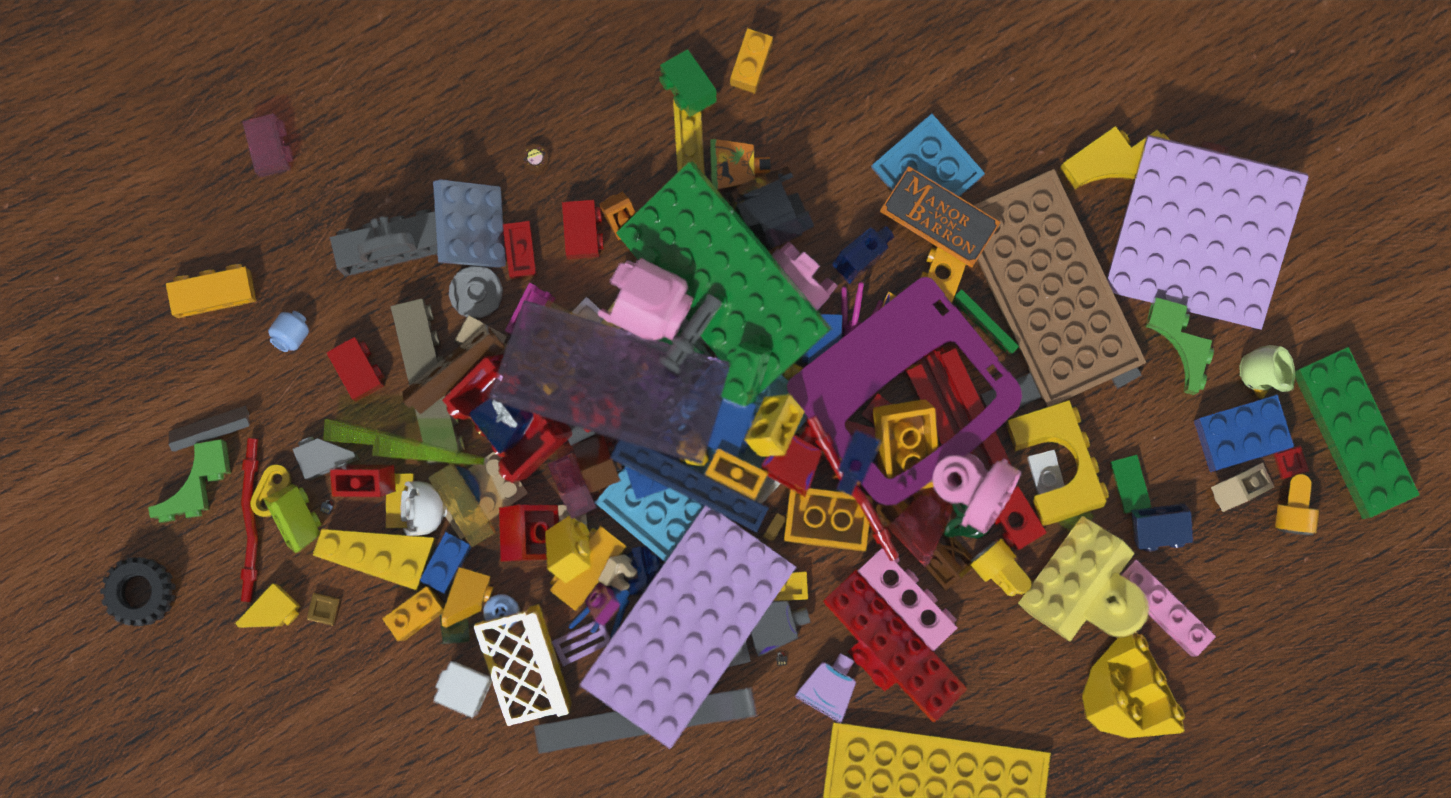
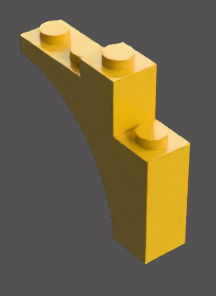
[1060,126,1170,189]

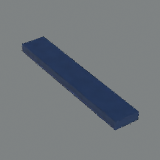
[610,433,769,532]

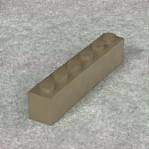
[391,299,465,465]

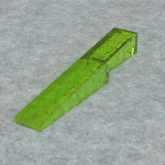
[323,419,484,465]

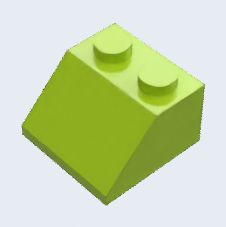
[264,484,321,553]

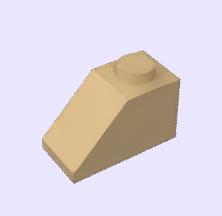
[1211,463,1274,512]

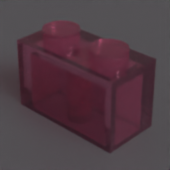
[243,113,293,178]
[548,453,596,519]

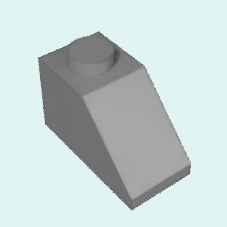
[293,437,359,481]

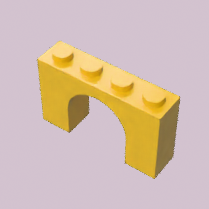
[1006,400,1108,526]

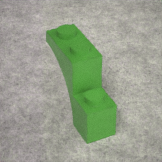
[1145,297,1214,395]
[148,440,231,523]

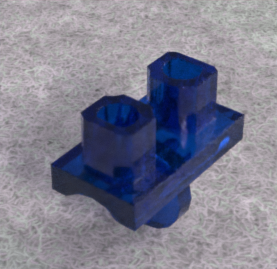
[626,546,664,595]

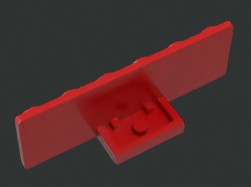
[823,570,967,722]

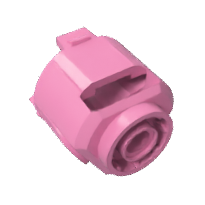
[772,242,837,310]
[597,258,694,340]

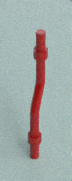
[807,415,899,561]
[240,438,259,602]

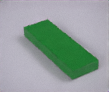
[953,289,1019,356]

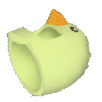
[1239,345,1295,400]

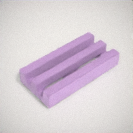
[552,621,611,666]

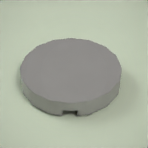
[449,266,503,319]

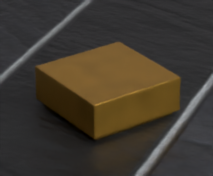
[763,513,786,542]
[307,593,341,626]

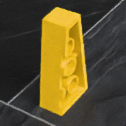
[313,529,438,591]

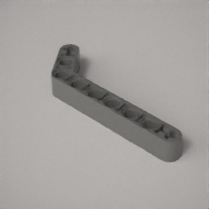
[534,688,757,753]

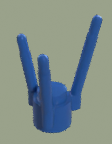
[569,585,630,639]

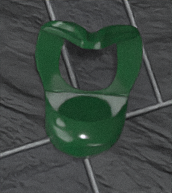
[944,502,992,539]

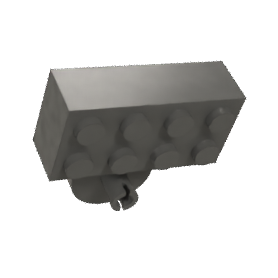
[330,209,438,276]

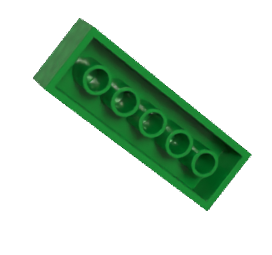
[1295,347,1420,519]

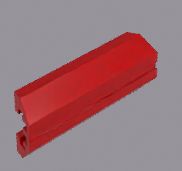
[905,345,1012,482]

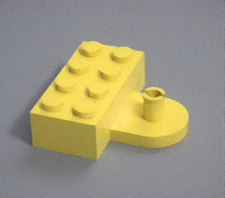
[1018,516,1149,641]

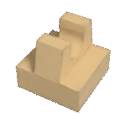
[598,554,637,591]

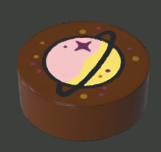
[522,144,549,172]

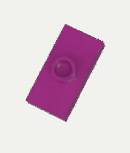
[585,581,620,626]

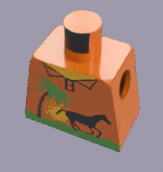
[710,139,770,193]

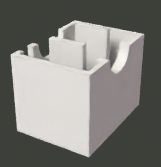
[434,662,492,717]

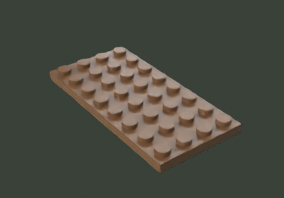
[973,169,1146,407]

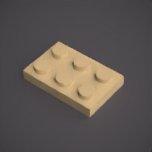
[438,452,529,540]

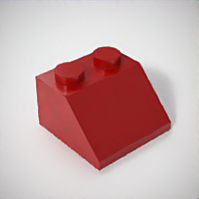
[499,505,559,562]

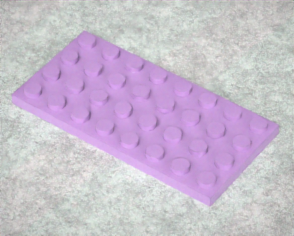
[580,506,796,748]

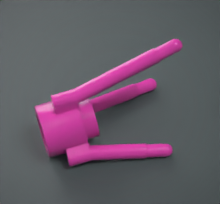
[841,282,883,337]

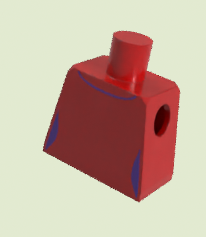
[760,426,822,497]

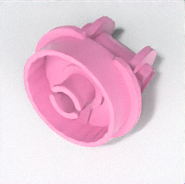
[933,453,1021,533]

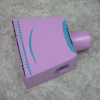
[795,653,856,723]

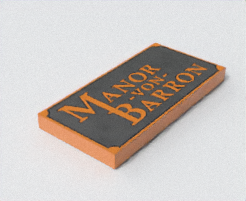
[880,167,1001,268]

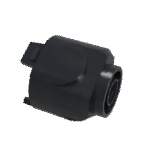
[728,166,814,251]

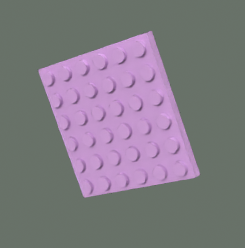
[1107,135,1308,330]

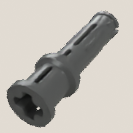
[658,294,722,374]

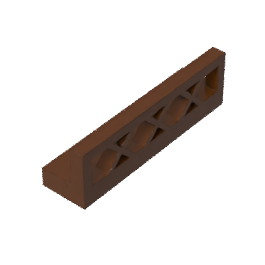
[402,325,505,414]
[875,492,973,590]

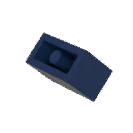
[1131,503,1193,551]

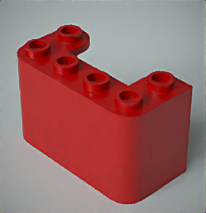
[442,354,573,483]

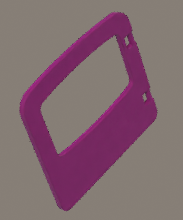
[787,277,1022,505]

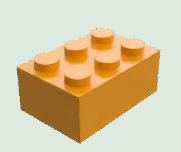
[873,399,938,489]
[784,488,872,552]

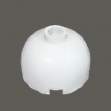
[401,481,447,536]

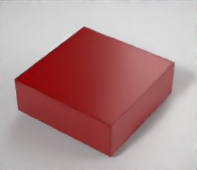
[1273,446,1309,480]

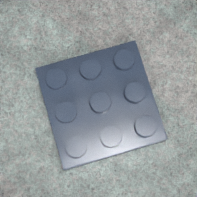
[433,180,506,267]

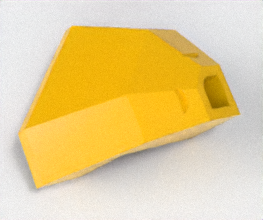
[1082,632,1185,738]

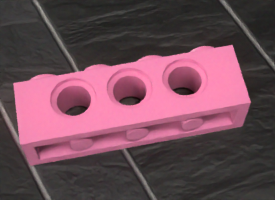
[858,548,957,651]
[1119,560,1216,656]

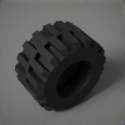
[100,557,176,626]

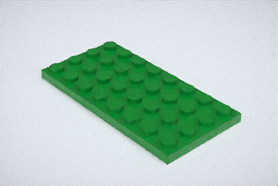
[616,161,832,395]

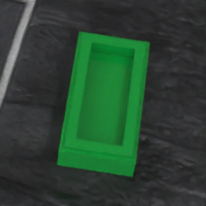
[1110,455,1152,514]

